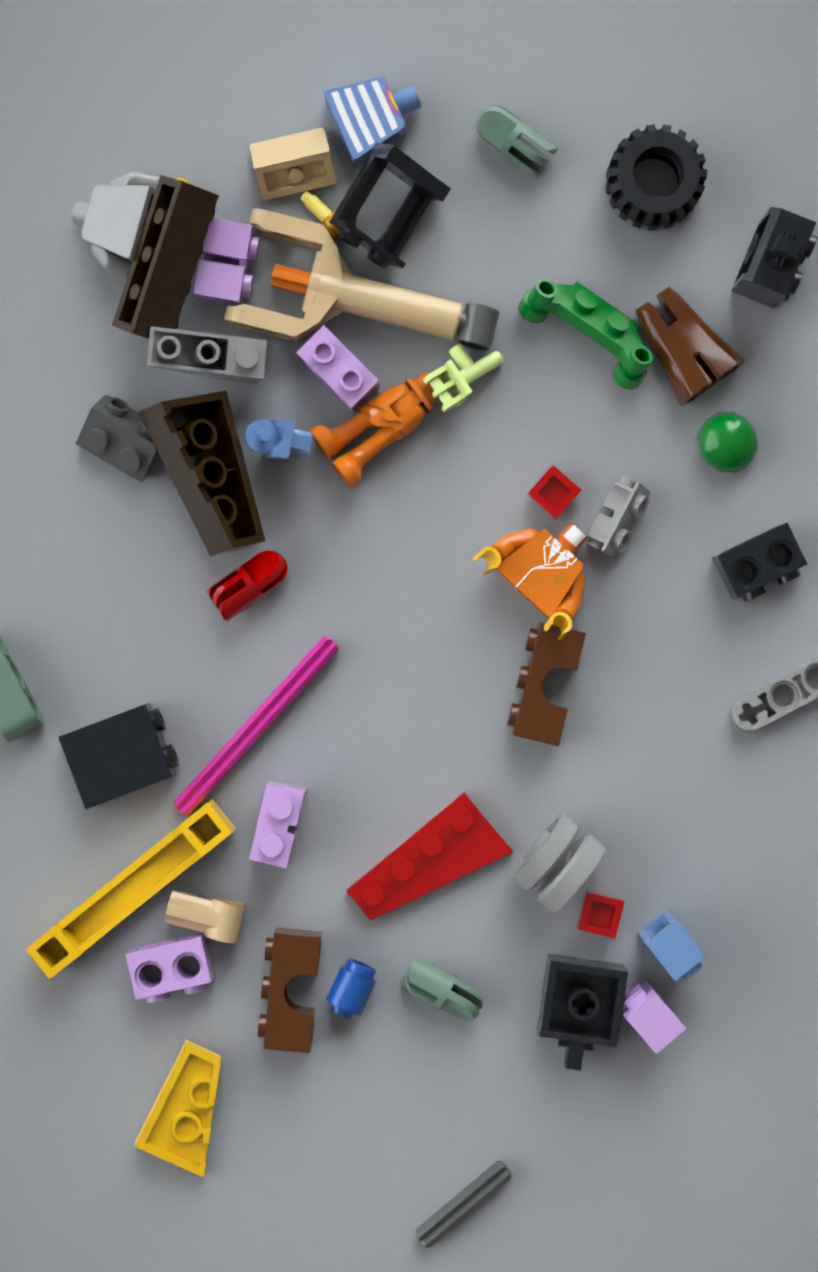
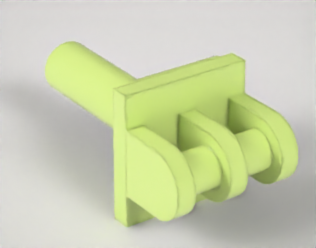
[423,343,504,412]

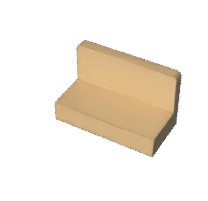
[250,127,337,201]

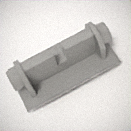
[586,476,650,560]

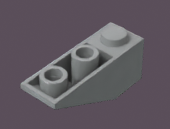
[146,326,267,383]

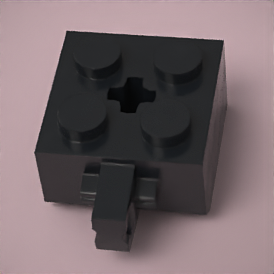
[731,207,818,308]
[537,954,628,1071]

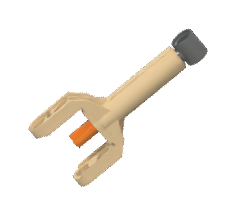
[223,209,500,351]

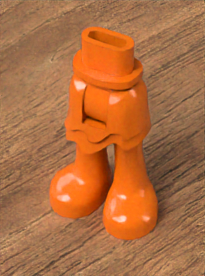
[308,371,439,490]

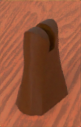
[635,286,745,406]

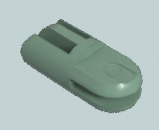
[476,106,558,180]
[400,958,483,1021]

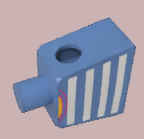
[324,77,422,168]

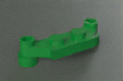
[518,279,653,390]

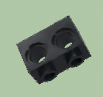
[712,522,807,602]

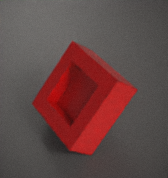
[527,465,582,520]
[577,890,625,939]

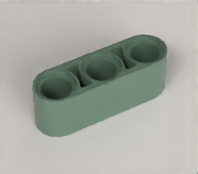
[0,636,45,742]

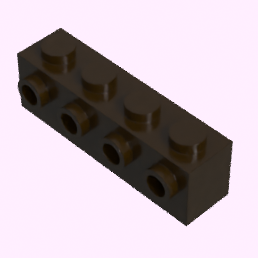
[112,175,219,339]

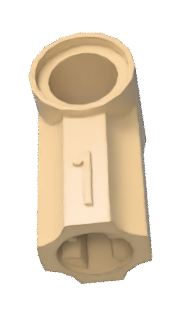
[164,890,246,944]

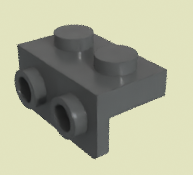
[75,395,158,483]

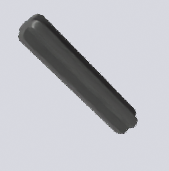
[416,1160,512,1248]

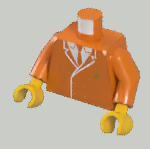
[472,523,588,640]

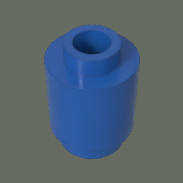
[326,958,376,1019]

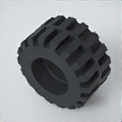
[605,124,707,231]

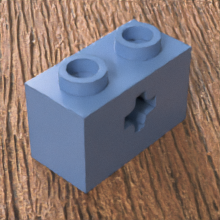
[638,909,706,981]

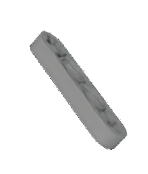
[730,657,818,731]

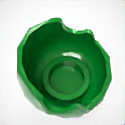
[697,412,758,472]

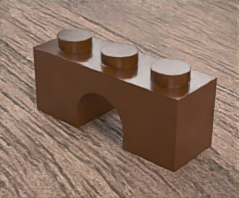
[507,622,586,746]
[258,928,322,1053]

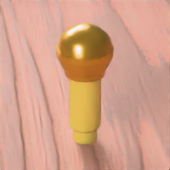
[300,191,340,240]

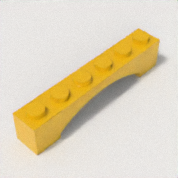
[25,799,236,980]

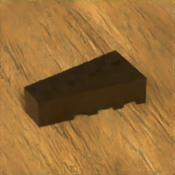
[138,391,266,556]

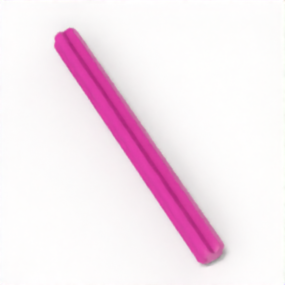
[174,636,339,816]

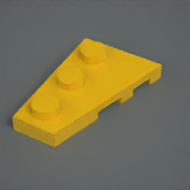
[135,1040,221,1178]

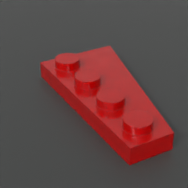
[346,792,513,920]

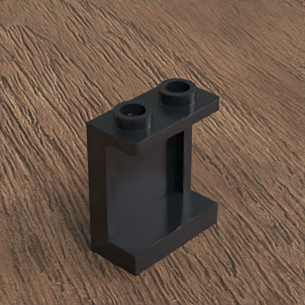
[58,703,180,809]

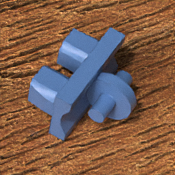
[244,418,313,461]

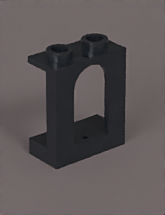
[329,143,451,269]

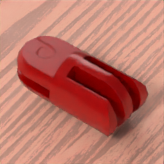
[207,550,288,621]

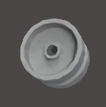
[510,813,606,913]

